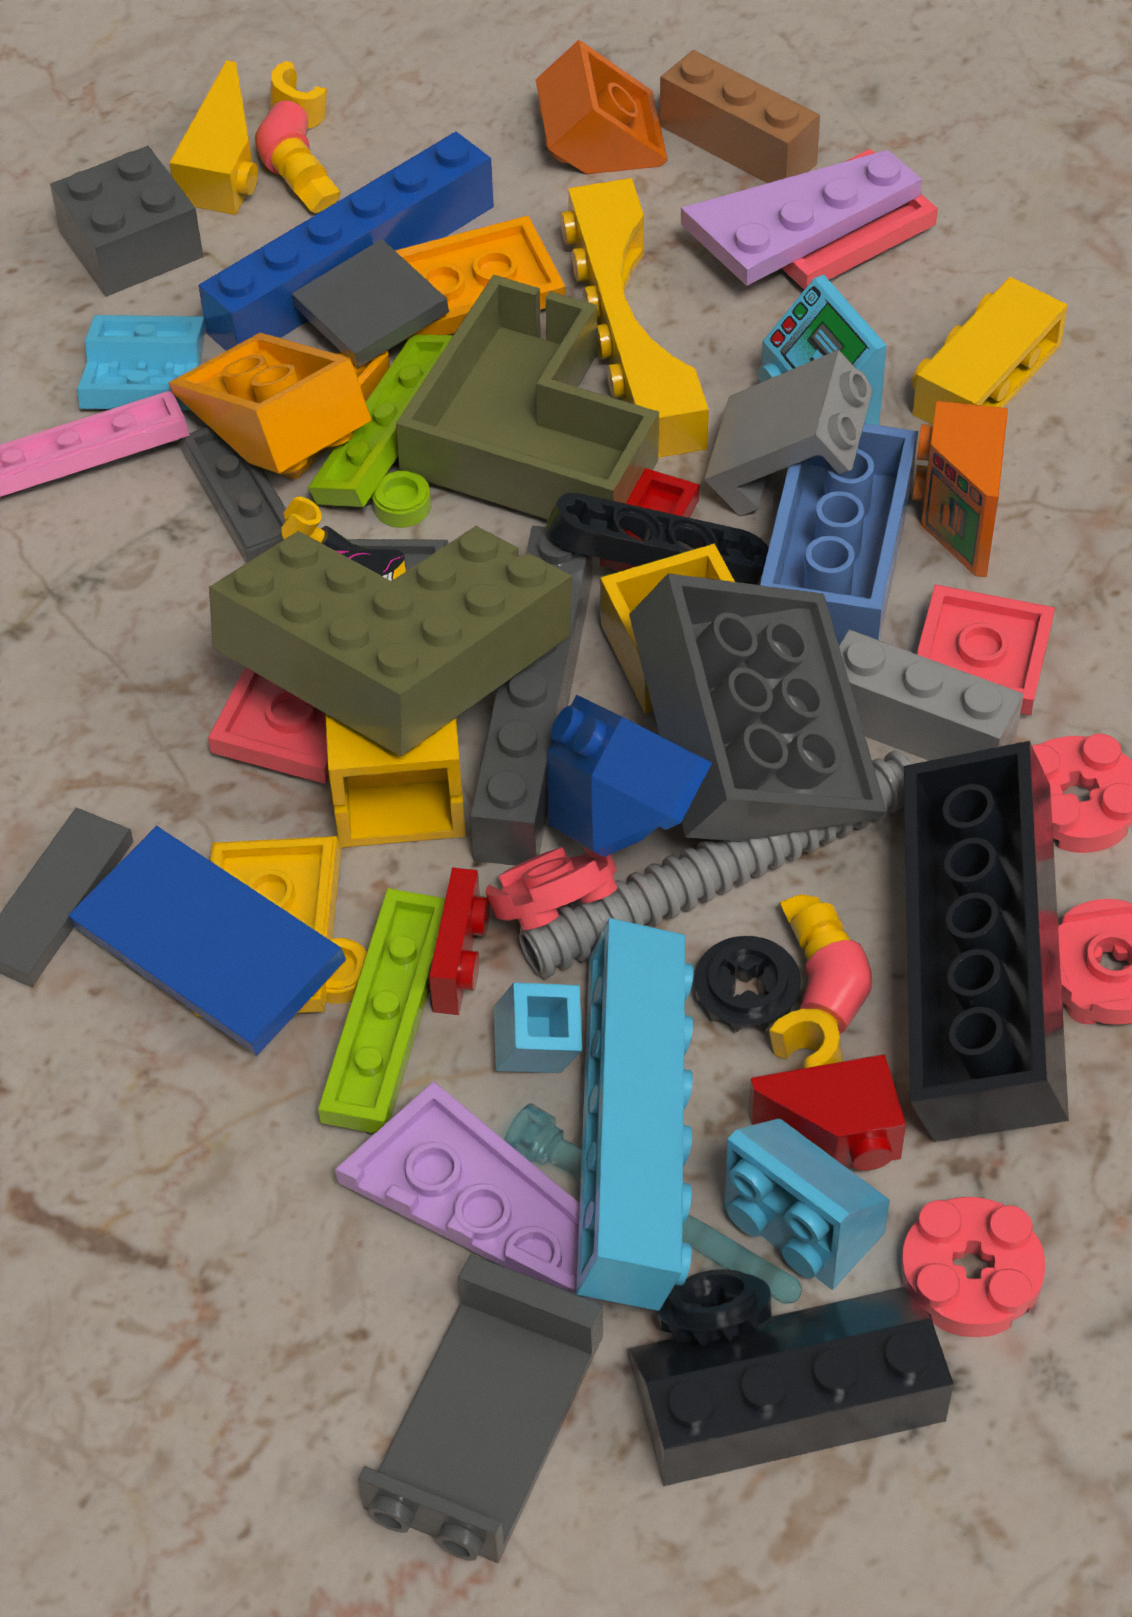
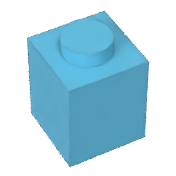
[494,982,582,1073]

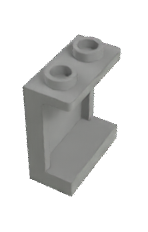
[704,350,872,516]

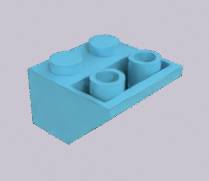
[724,1118,890,1290]

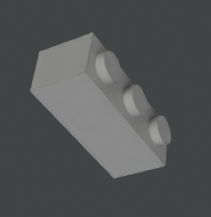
[839,629,1024,761]

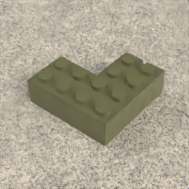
[396,275,659,519]
[209,526,572,757]

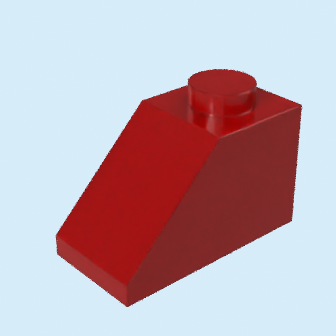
[749,1054,906,1171]

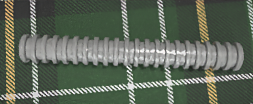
[519,751,912,979]

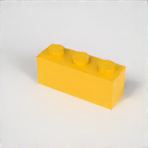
[911,276,1068,425]

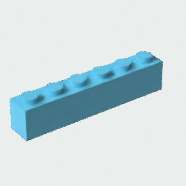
[576,918,694,1311]

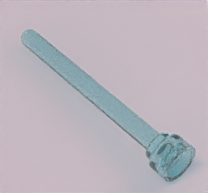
[504,1103,802,1304]

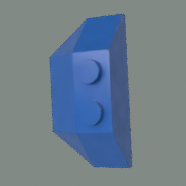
[547,694,712,857]

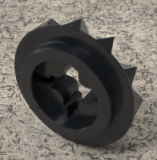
[695,936,801,1033]
[657,1269,772,1346]

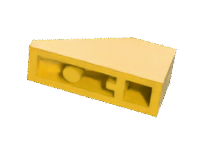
[169,60,258,215]

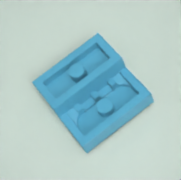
[77,315,205,410]

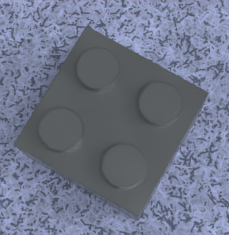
[50,145,204,297]

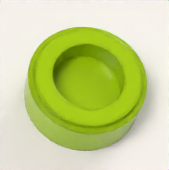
[372,471,431,528]

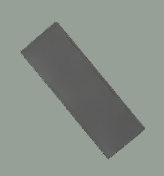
[180,426,286,563]
[0,807,133,987]

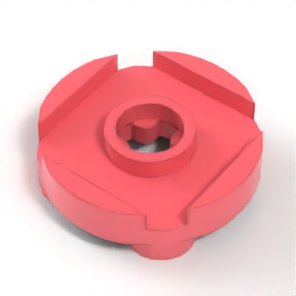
[1032,734,1132,853]
[485,846,617,930]
[1058,899,1132,1025]
[900,1197,1045,1337]

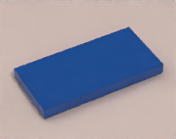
[68,825,346,1055]

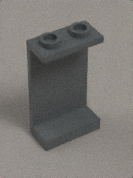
[358,1254,603,1563]

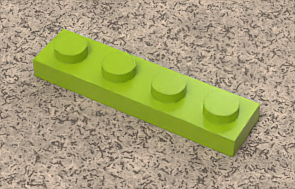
[308,334,453,507]
[318,888,445,1133]

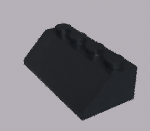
[628,1287,954,1486]

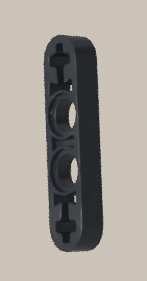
[546,493,769,585]

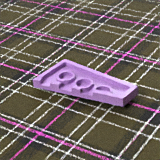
[681,150,922,286]
[335,1081,595,1301]

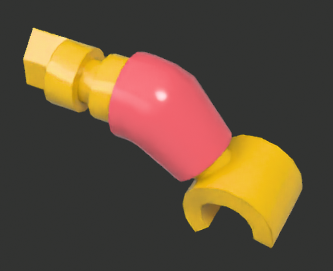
[255,61,341,213]
[769,894,872,1068]

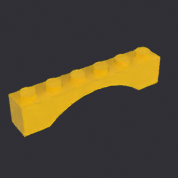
[560,178,709,458]

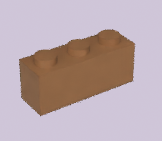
[660,50,820,183]

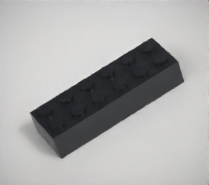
[904,741,1069,1142]

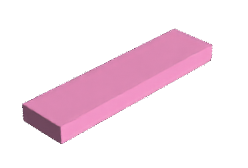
[0,391,190,497]

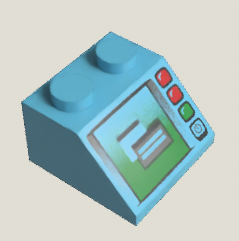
[758,274,887,425]

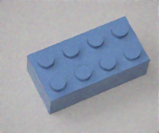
[760,423,919,646]

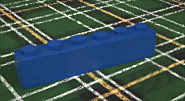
[198,131,494,351]

